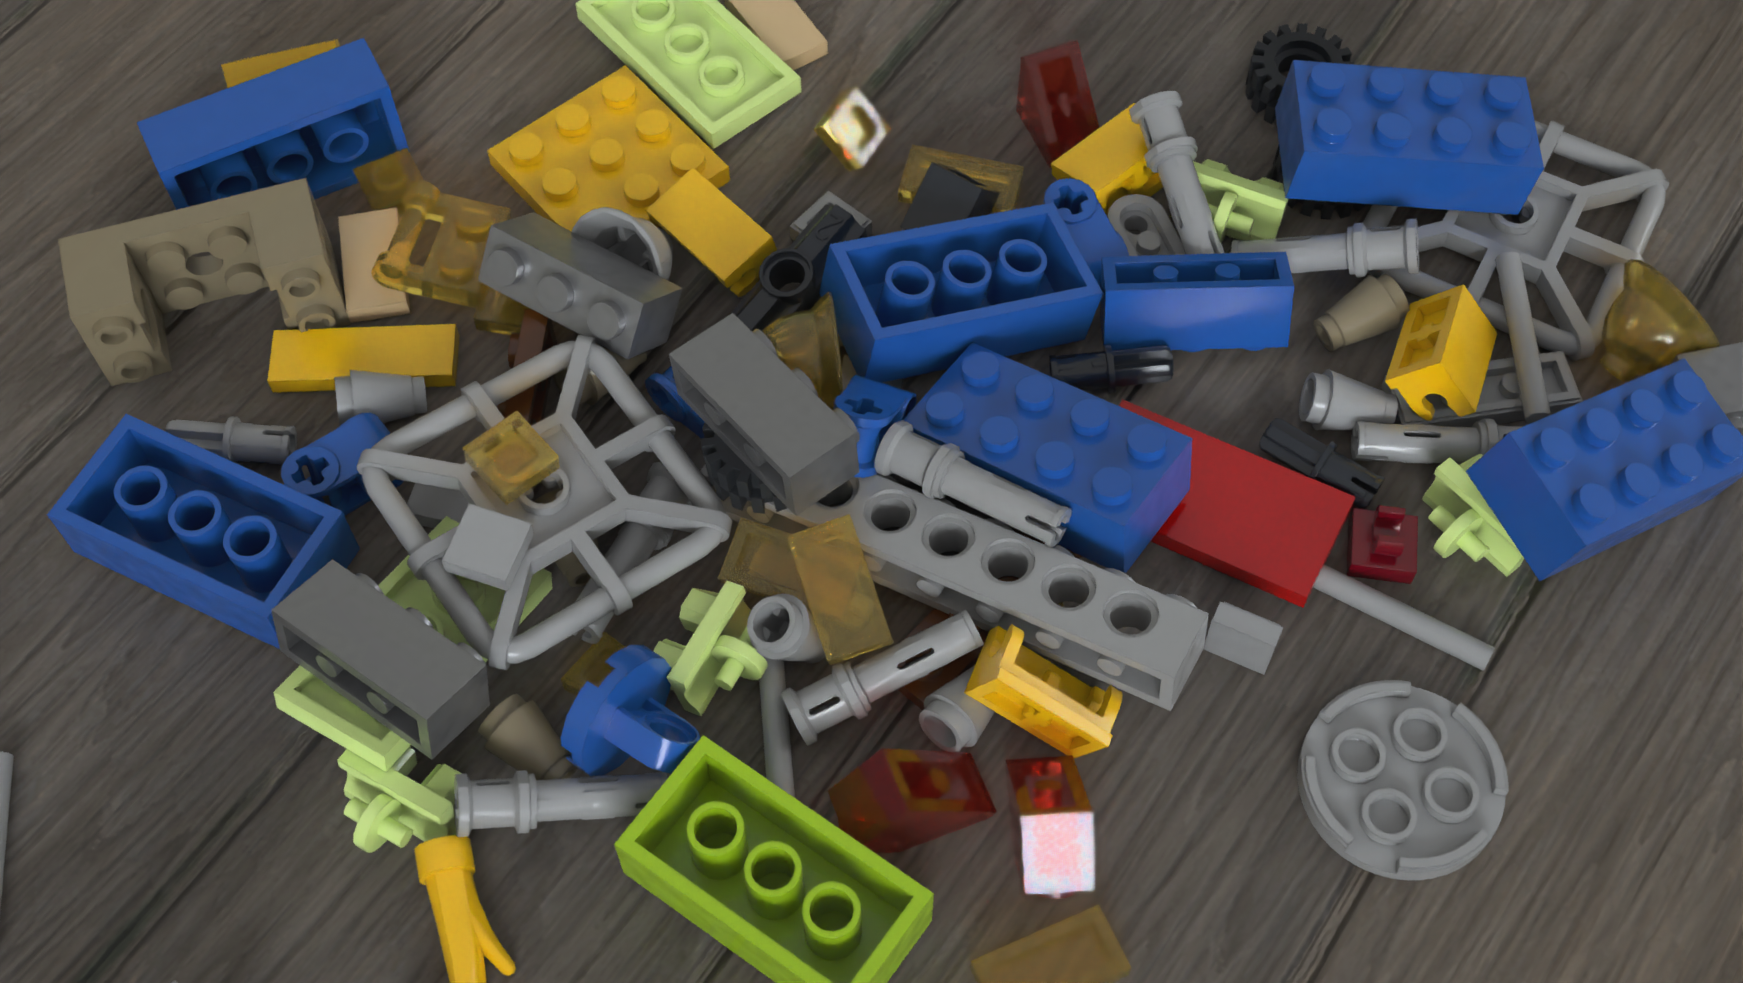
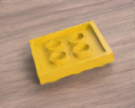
[487,65,730,231]

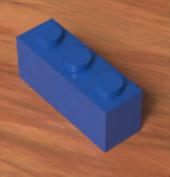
[1100,252,1294,352]

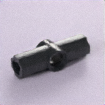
[729,204,867,348]

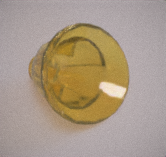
[1599,259,1720,383]
[762,291,843,410]

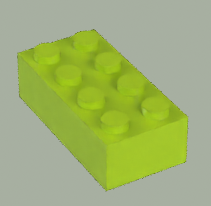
[614,735,934,983]

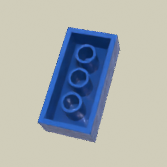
[136,38,413,210]
[1275,60,1544,215]
[819,202,1103,383]
[902,342,1192,574]
[1466,358,1743,581]
[47,414,360,649]

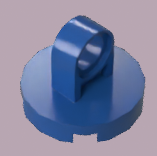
[561,644,700,777]

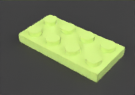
[575,0,801,149]
[273,516,552,772]

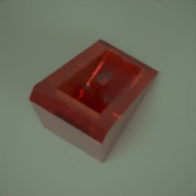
[1016,40,1100,169]

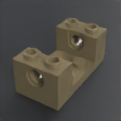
[58,178,352,386]

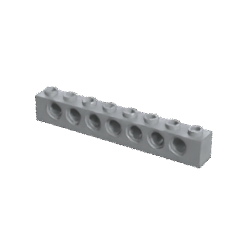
[700,465,1209,711]

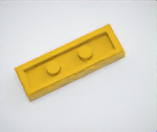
[267,324,460,393]

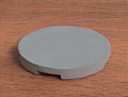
[1297,680,1509,880]

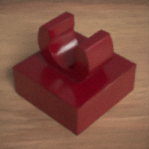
[1346,505,1418,584]

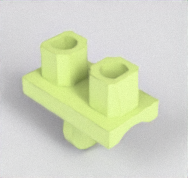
[1171,159,1289,243]
[1422,454,1524,577]
[653,580,768,716]
[337,747,462,853]

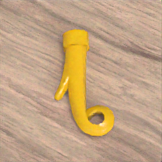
[414,835,516,983]

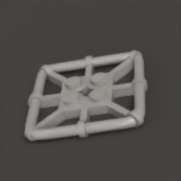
[1363,120,1669,361]
[357,335,733,670]

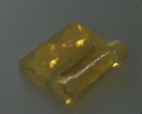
[371,180,510,308]

